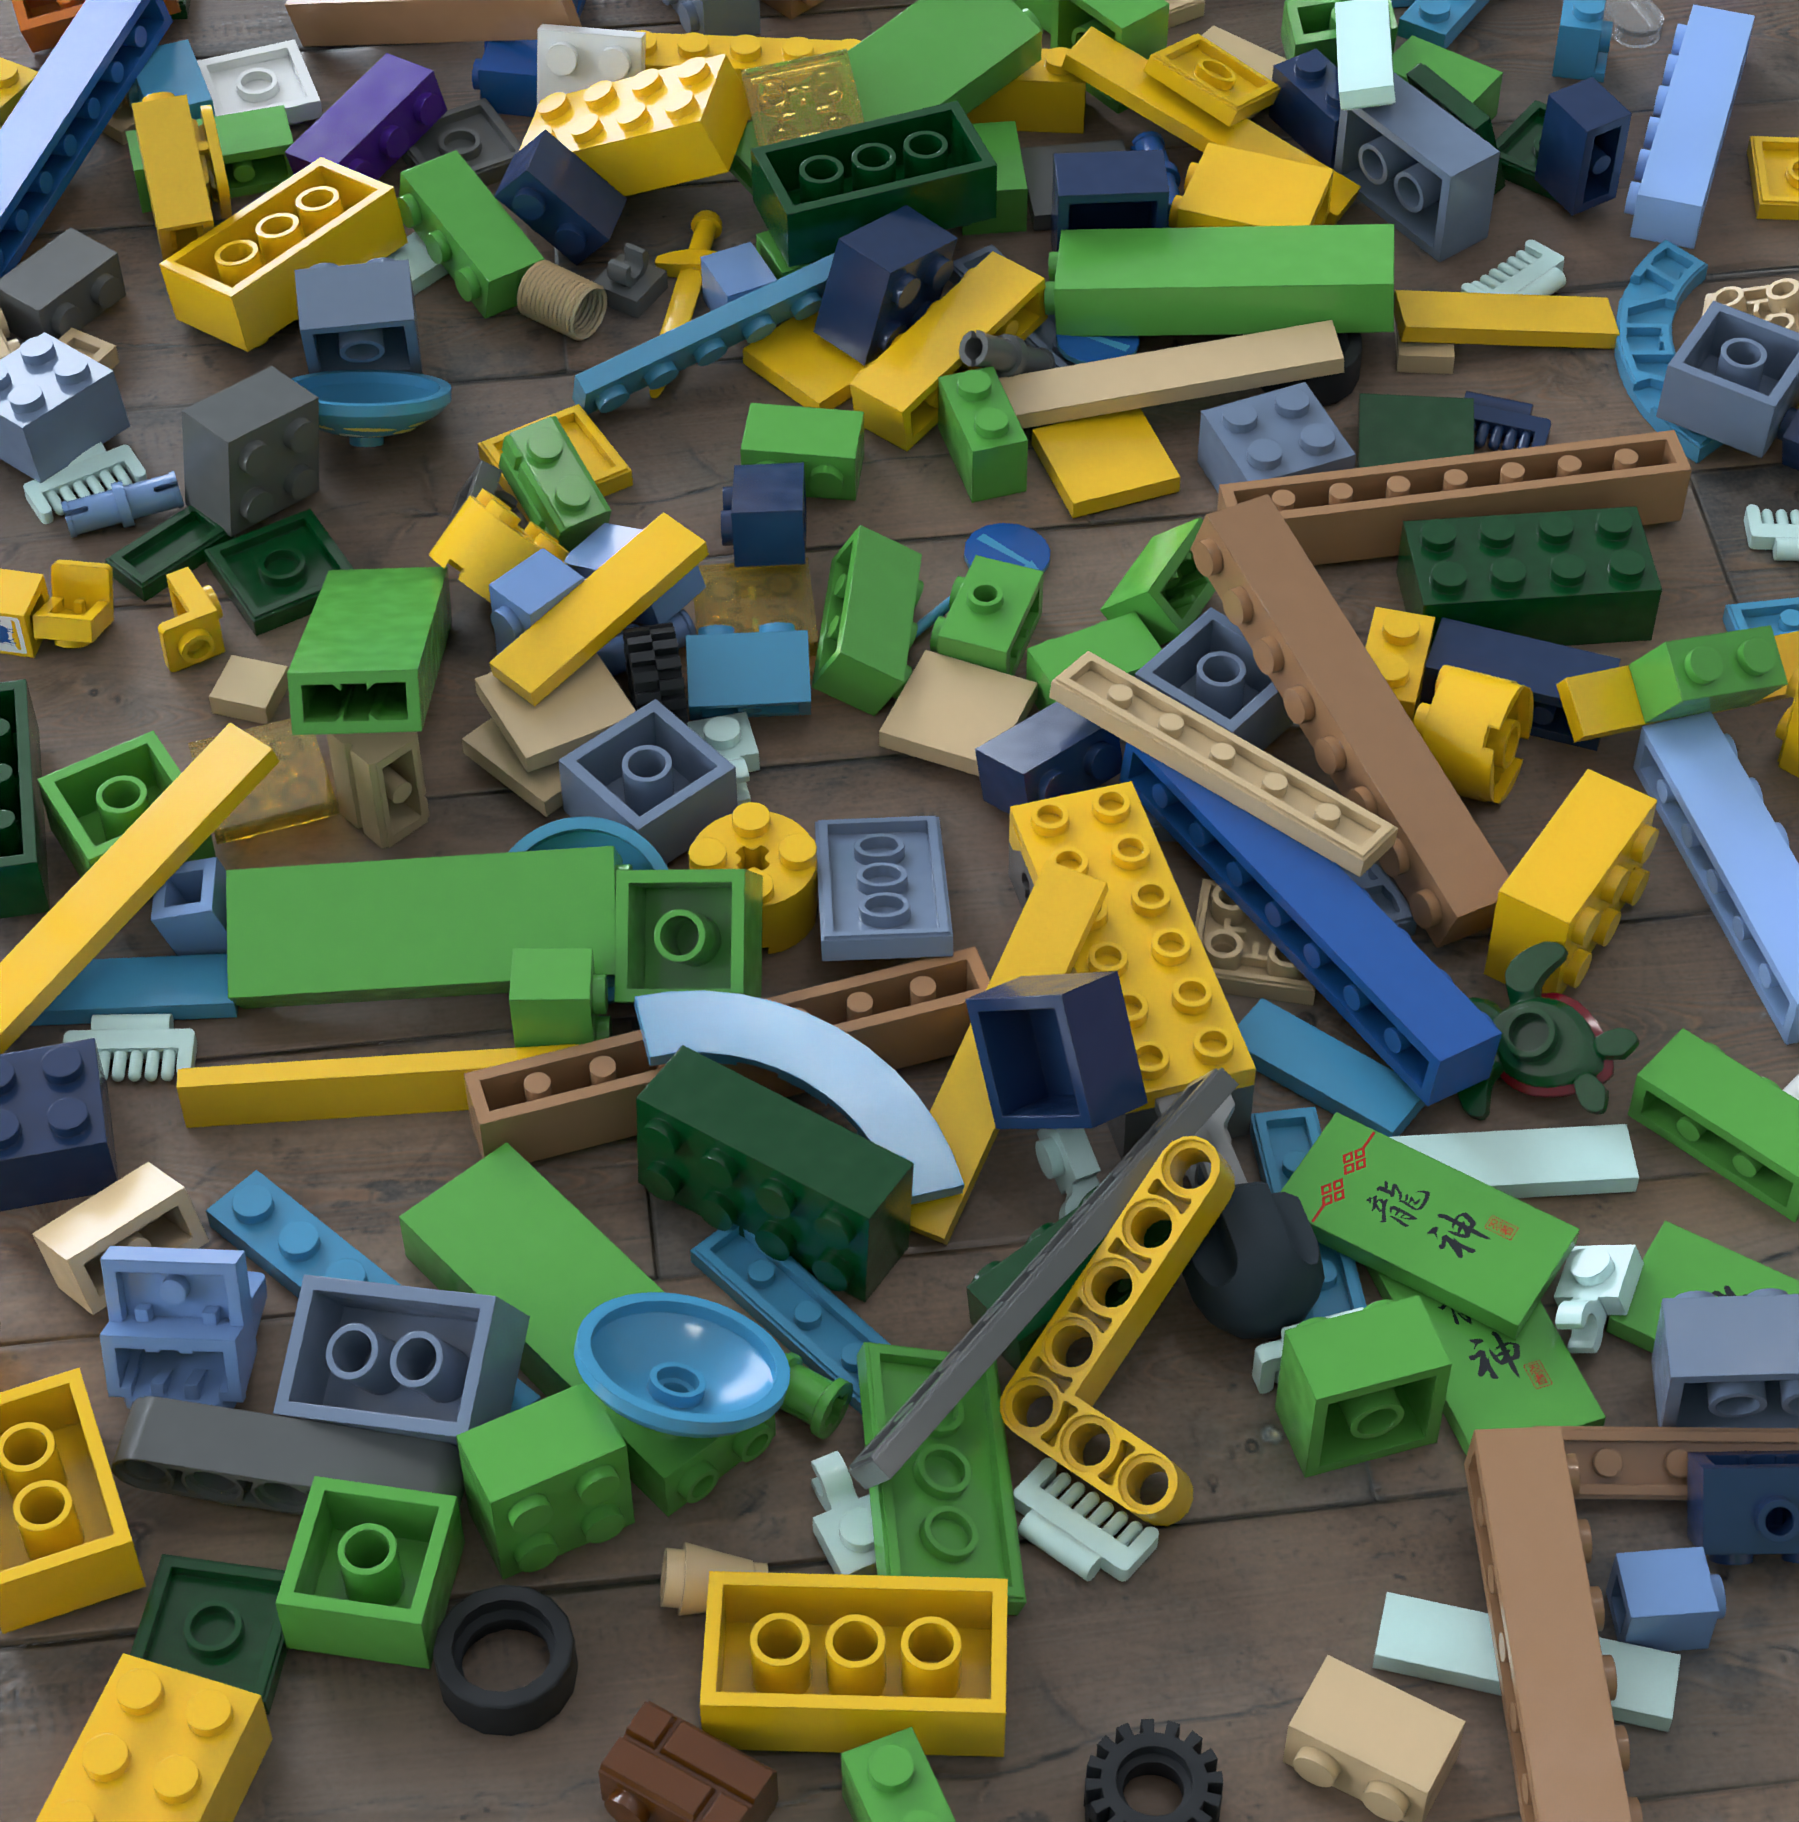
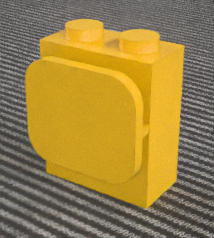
[132,92,232,261]
[1169,143,1334,228]

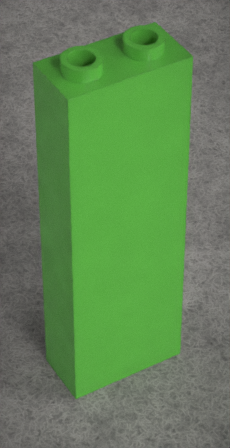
[729,0,1043,196]
[1044,224,1394,337]
[287,567,452,735]
[226,846,633,1009]
[399,1142,776,1517]

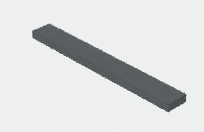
[848,1068,1239,1489]

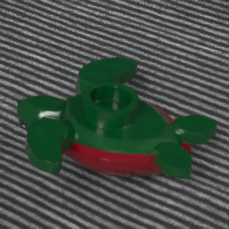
[1457,941,1640,1120]

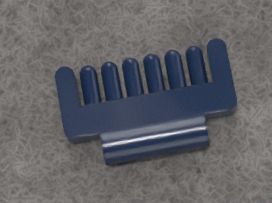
[1464,391,1551,451]

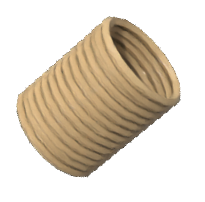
[517,259,607,341]

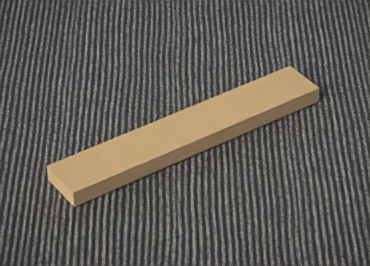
[999,320,1344,429]
[1049,651,1398,877]

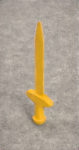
[649,210,722,398]

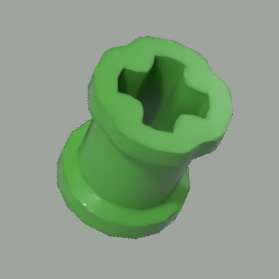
[779,1352,853,1439]

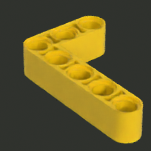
[1000,1136,1235,1526]

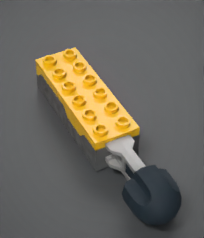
[1008,781,1325,1339]

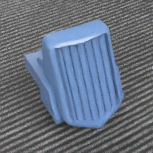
[99,1246,267,1409]

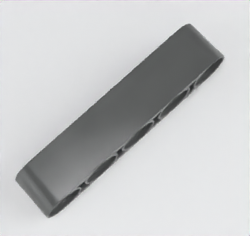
[111,1396,465,1515]

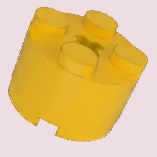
[429,488,570,603]
[1413,665,1534,804]
[688,802,818,954]

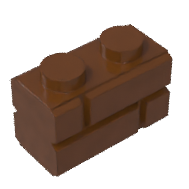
[598,1701,779,1822]

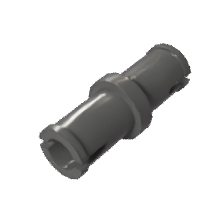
[959,330,1055,378]

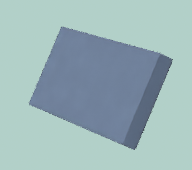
[815,816,954,961]

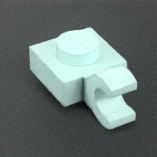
[687,712,760,806]
[1035,1128,1101,1220]
[1554,1245,1644,1353]
[811,1451,877,1575]

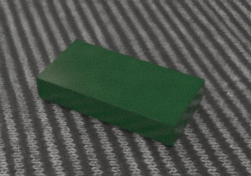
[105,505,235,602]

